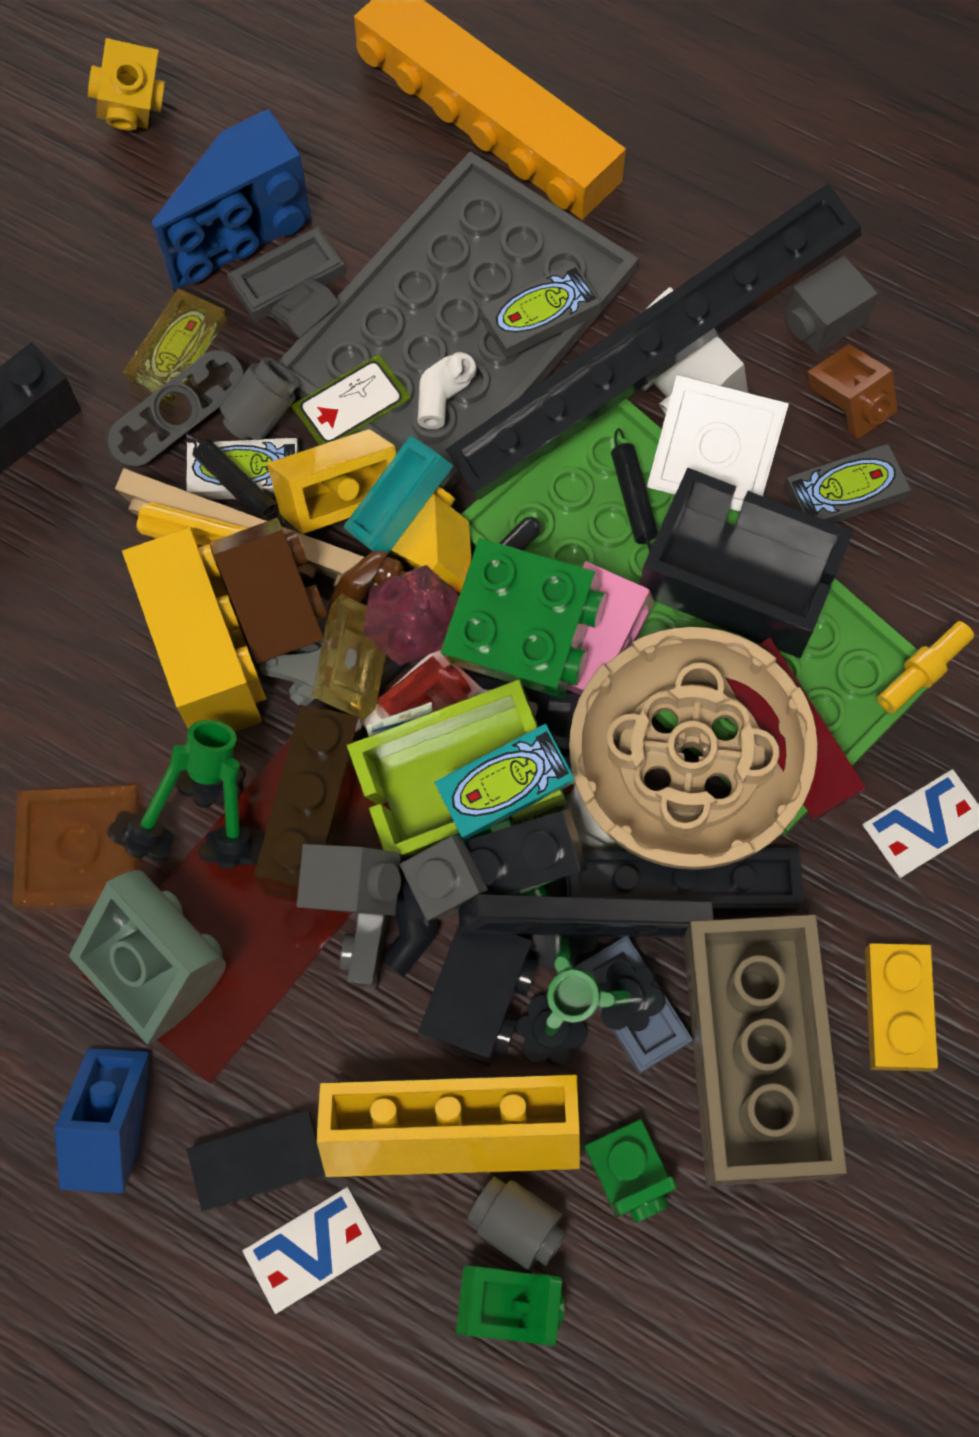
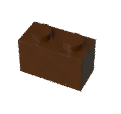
[211,518,328,664]

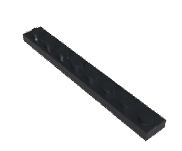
[445,183,862,500]

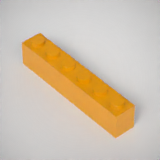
[354,0,626,220]

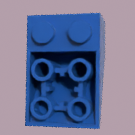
[151,109,311,290]

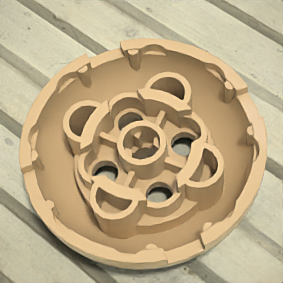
[569,627,817,870]

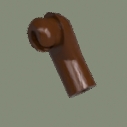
[327,550,403,620]

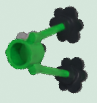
[107,720,265,869]
[516,935,666,1065]

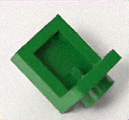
[456,1265,565,1346]

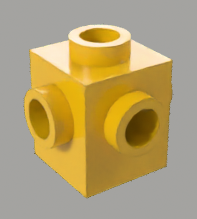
[88,38,165,131]

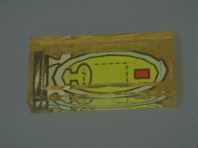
[123,288,227,402]

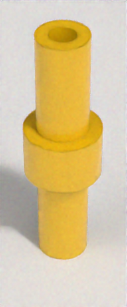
[877,621,974,714]

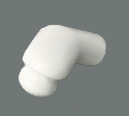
[417,352,476,429]

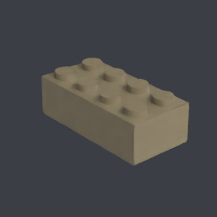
[683,915,847,1187]

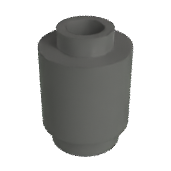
[220,357,299,440]
[467,1176,567,1270]

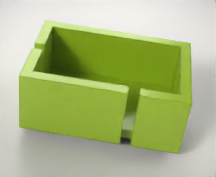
[347,680,567,861]

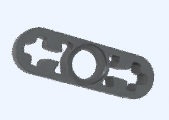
[105,350,243,468]

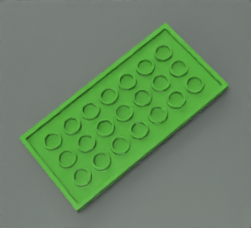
[461,399,929,837]

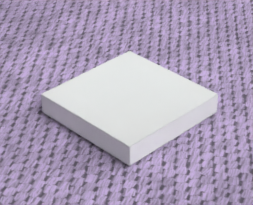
[647,375,789,511]

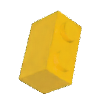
[267,429,396,534]

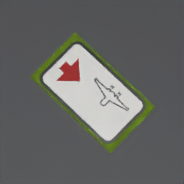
[291,354,411,445]

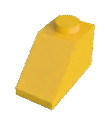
[389,486,471,593]

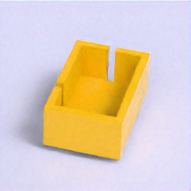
[122,527,266,732]

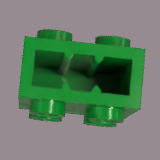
[440,538,606,699]

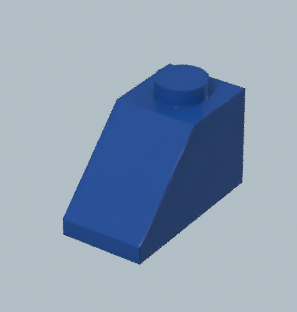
[54,1048,149,1194]

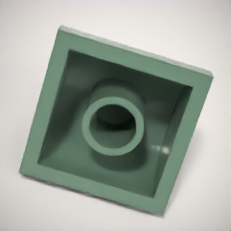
[69,870,226,1045]

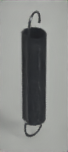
[611,428,658,552]
[186,433,285,527]

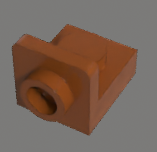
[807,344,898,439]

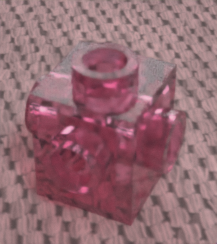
[363,565,459,666]

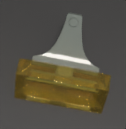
[260,594,392,720]

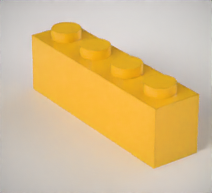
[317,1075,580,1177]

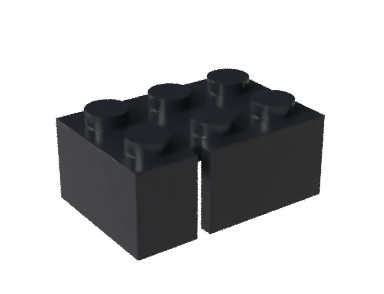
[640,467,854,659]

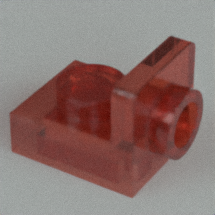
[377,656,471,719]

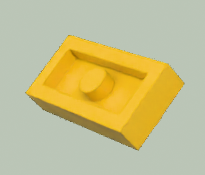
[865,943,938,1072]

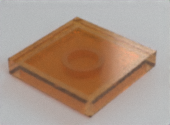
[13,785,139,911]

